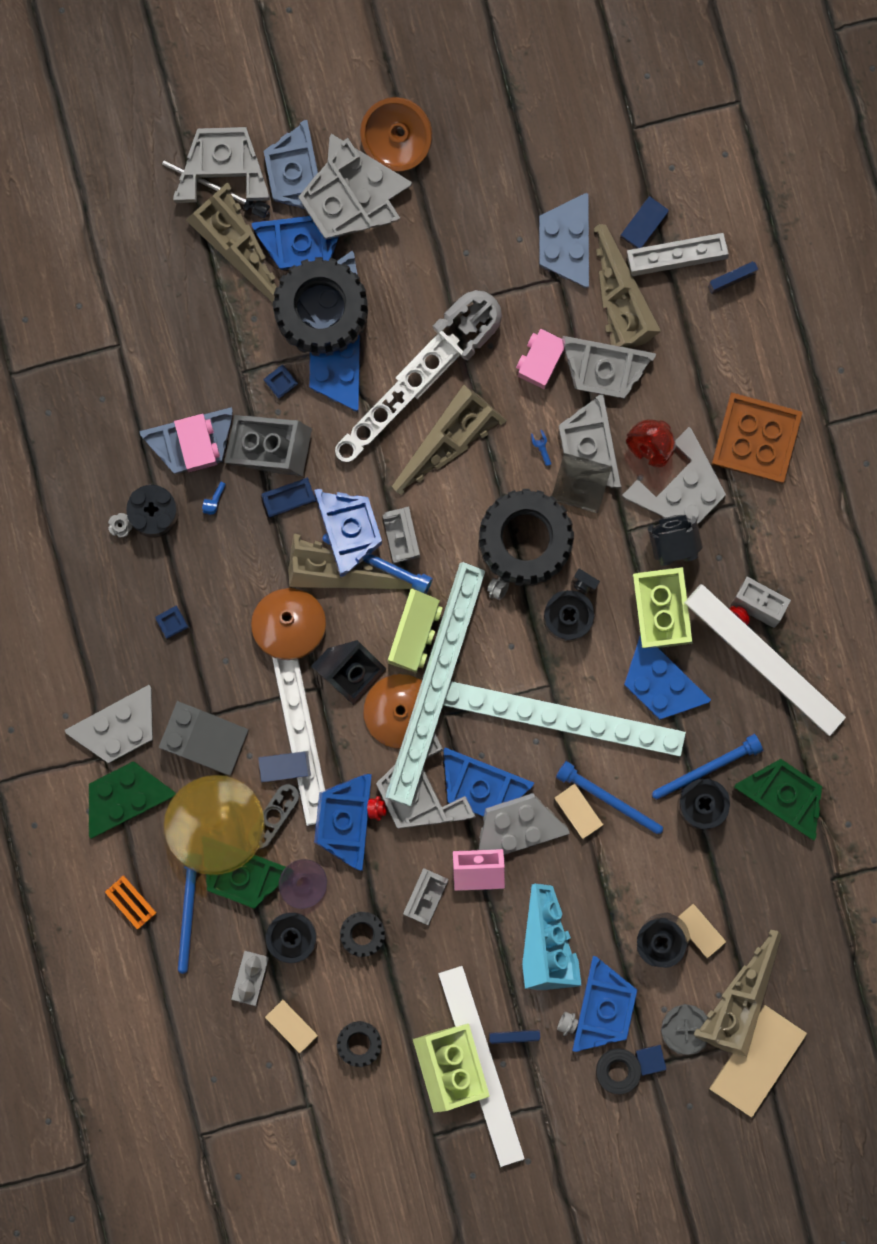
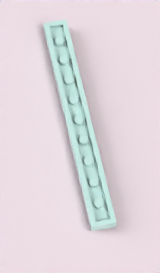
[385,562,485,806]
[443,681,686,757]

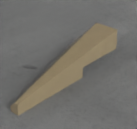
[186,183,277,303]
[594,224,661,349]
[392,385,507,495]
[288,534,415,589]
[694,930,781,1057]

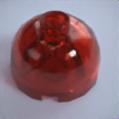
[626,419,676,468]

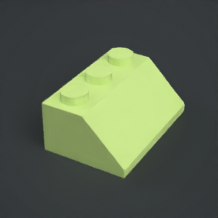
[633,567,693,648]
[388,589,443,673]
[413,1023,490,1112]

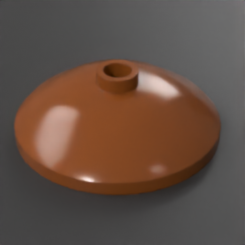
[360,97,432,171]
[251,588,326,660]
[364,674,422,749]

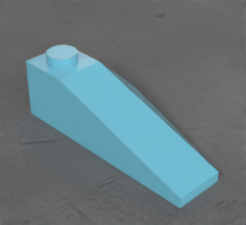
[522,884,581,990]

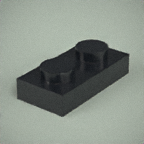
[571,568,600,595]

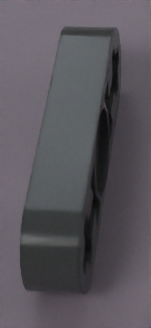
[248,784,299,849]

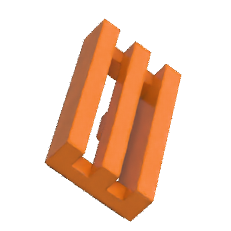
[105,875,157,930]

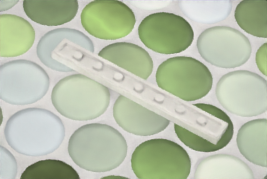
[684,584,846,736]
[272,657,325,826]
[438,966,525,1167]

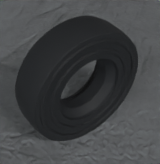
[596,1048,641,1094]

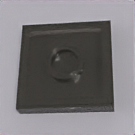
[552,453,612,513]

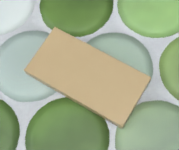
[709,1005,807,1117]

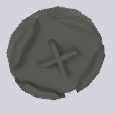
[661,1004,707,1055]

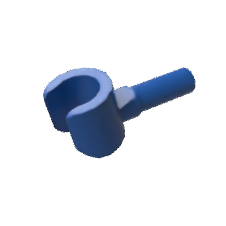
[531,430,552,466]
[202,482,226,514]

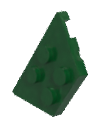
[733,759,822,841]
[89,761,177,839]
[202,835,294,908]

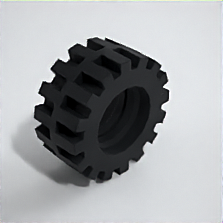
[340,912,385,957]
[337,1021,382,1067]

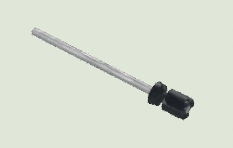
[162,160,270,219]

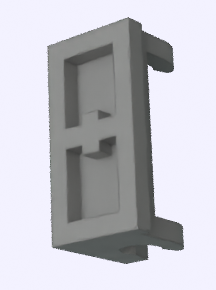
[383,507,420,563]
[731,577,791,628]
[403,868,449,925]

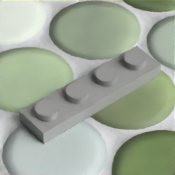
[627,233,728,276]

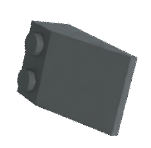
[225,415,312,476]
[159,701,249,776]

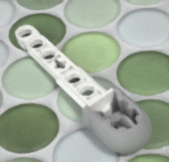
[335,290,502,462]

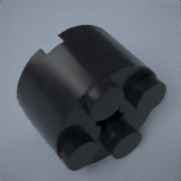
[126,485,179,538]
[648,515,703,566]
[543,590,594,642]
[677,779,730,830]
[266,912,317,963]
[637,912,690,968]

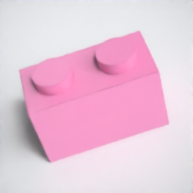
[516,329,565,389]
[174,414,220,472]
[453,849,505,891]

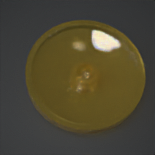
[164,775,265,874]

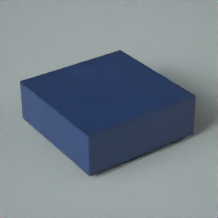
[263,364,298,399]
[155,605,189,639]
[636,1044,667,1075]

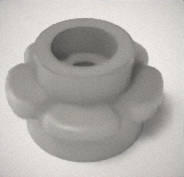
[108,513,133,538]
[487,577,509,600]
[557,1012,578,1036]

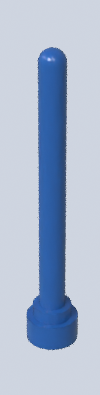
[322,533,433,594]
[652,733,764,799]
[555,761,663,834]
[178,853,203,974]

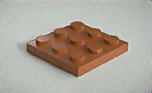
[711,392,803,484]

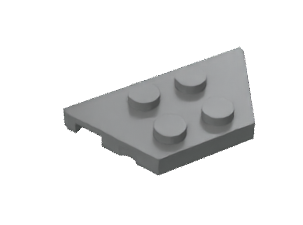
[328,134,413,213]
[562,336,656,398]
[558,394,621,489]
[65,685,153,763]
[478,793,570,855]

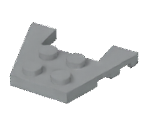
[173,127,270,203]
[298,138,400,240]
[622,427,726,523]
[376,731,476,829]

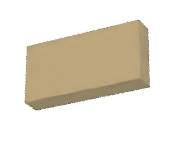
[554,784,603,839]
[678,904,726,958]
[265,999,318,1053]

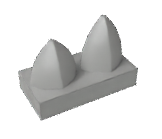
[231,951,269,1006]

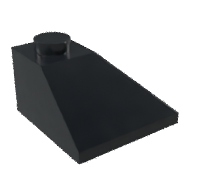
[311,640,386,705]

